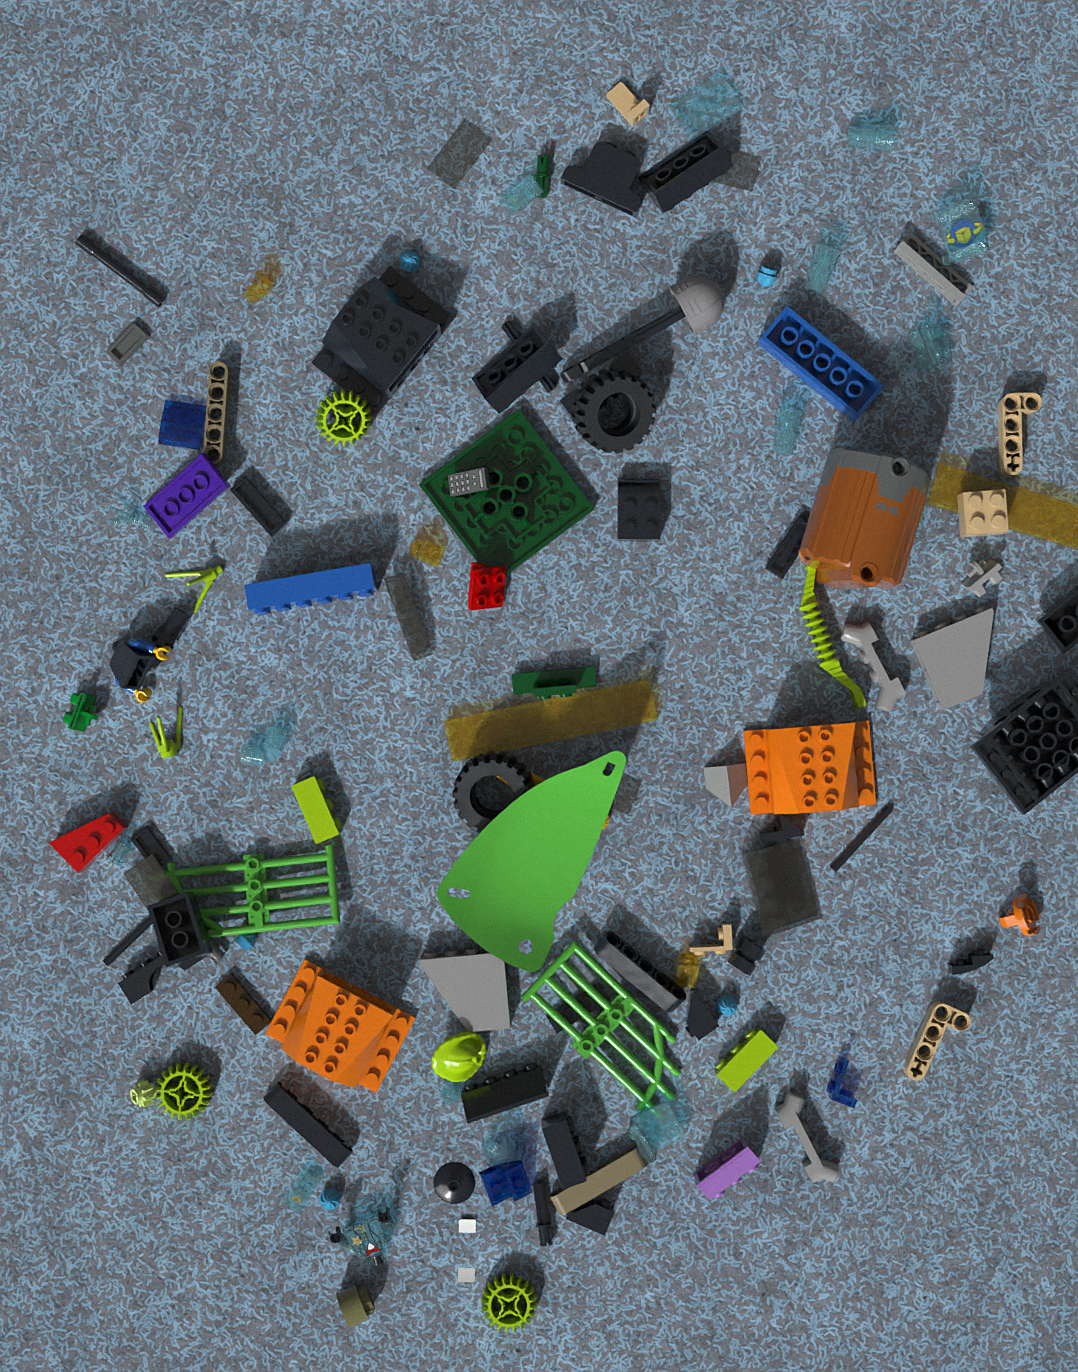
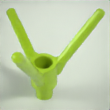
[165,565,223,613]

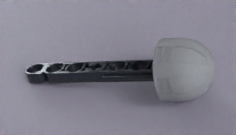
[560,275,724,383]

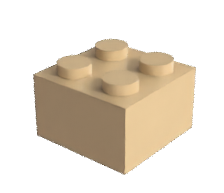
[957,489,1009,537]

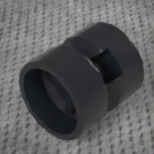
[727,936,766,976]

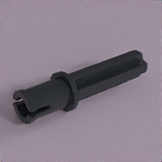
[533,1180,553,1246]

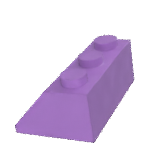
[693,1137,761,1200]

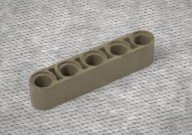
[203,362,231,467]
[549,1144,649,1215]

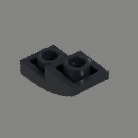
[947,949,994,975]

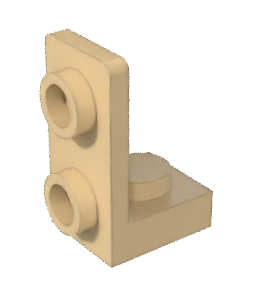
[606,82,650,127]
[689,922,733,955]

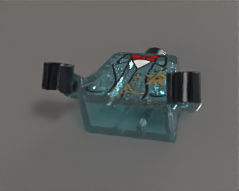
[328,1207,395,1266]

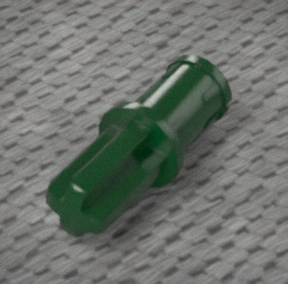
[534,154,551,199]

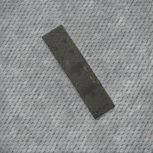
[384,572,433,661]

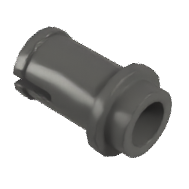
[208,938,226,964]

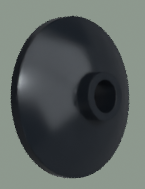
[433,1162,475,1204]

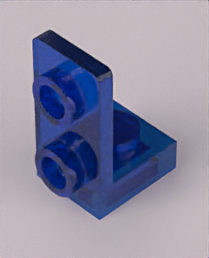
[826,1056,858,1108]

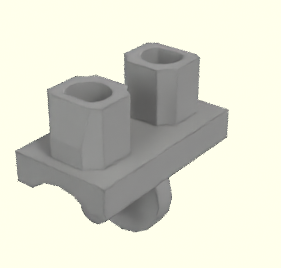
[961,559,1003,597]

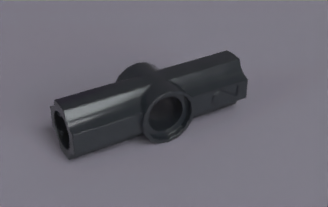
[150,607,191,669]

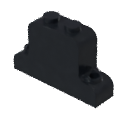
[561,142,641,218]

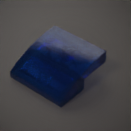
[158,400,207,450]
[479,1160,533,1207]

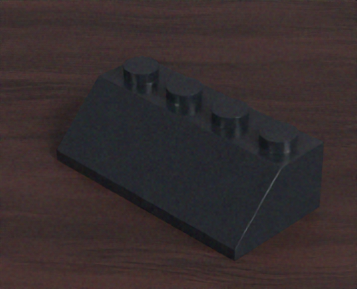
[637,131,733,213]
[471,323,563,414]
[461,1062,549,1124]

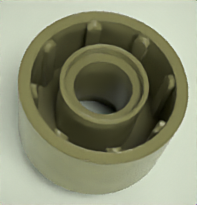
[336,1284,376,1328]

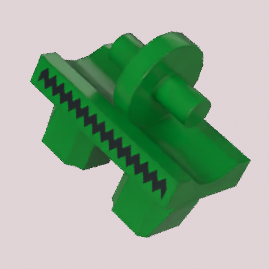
[63,692,99,732]

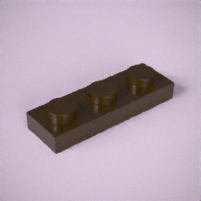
[215,973,272,1035]

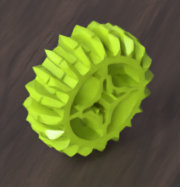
[315,389,372,446]
[155,1062,213,1120]
[481,1273,538,1333]

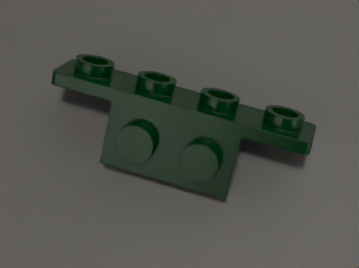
[512,666,596,699]

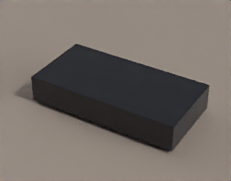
[130,826,172,872]

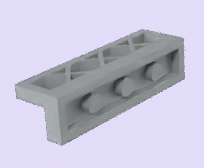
[894,232,973,306]

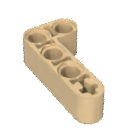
[997,393,1042,477]
[903,1001,971,1081]

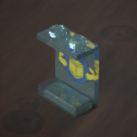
[930,199,990,266]

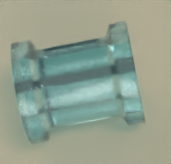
[106,838,134,866]

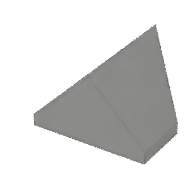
[704,763,748,808]

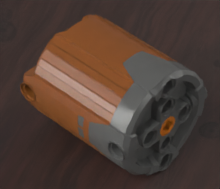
[798,445,932,589]

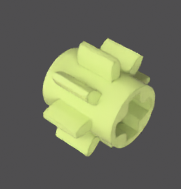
[130,1080,157,1107]

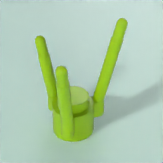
[149,707,183,758]

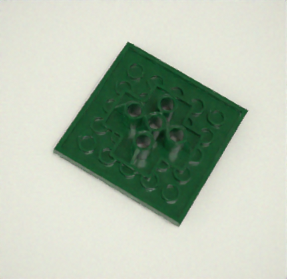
[419,409,594,576]

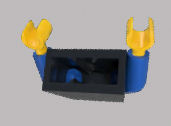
[109,639,172,702]

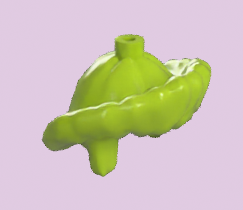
[431,1031,487,1082]

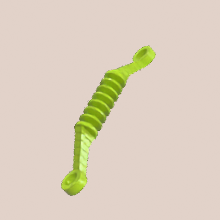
[799,564,866,710]

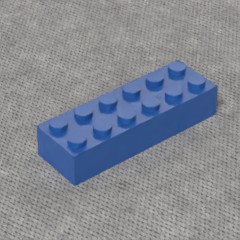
[757,306,884,423]
[244,563,378,615]

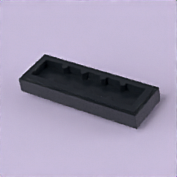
[230,476,288,537]
[764,515,808,580]
[546,982,610,1034]

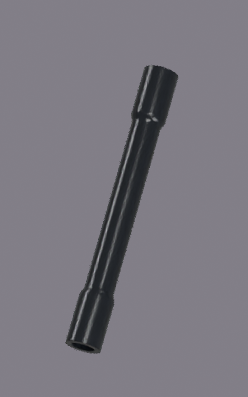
[75,234,166,308]

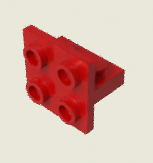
[468,562,507,611]

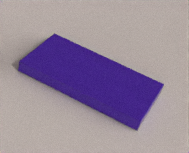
[143,453,231,539]

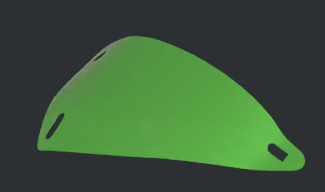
[436,751,626,972]

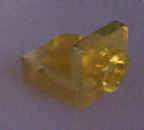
[243,270,272,305]
[409,538,445,567]
[674,953,699,988]

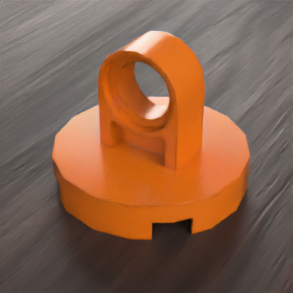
[998,893,1040,937]

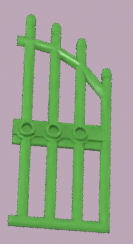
[148,845,341,938]
[521,940,681,1120]

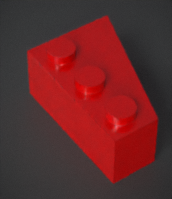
[49,812,128,873]

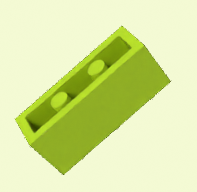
[291,775,343,844]
[715,1026,779,1093]

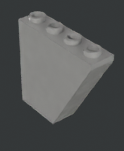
[911,606,994,710]
[419,949,511,1032]

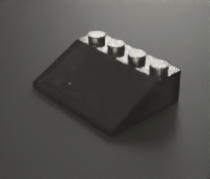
[740,837,822,937]

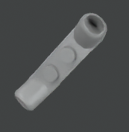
[840,622,906,712]
[774,1091,839,1183]

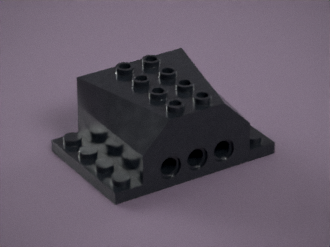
[311,266,455,416]
[970,668,1078,815]

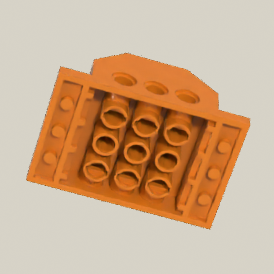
[743,721,876,815]
[265,959,416,1093]

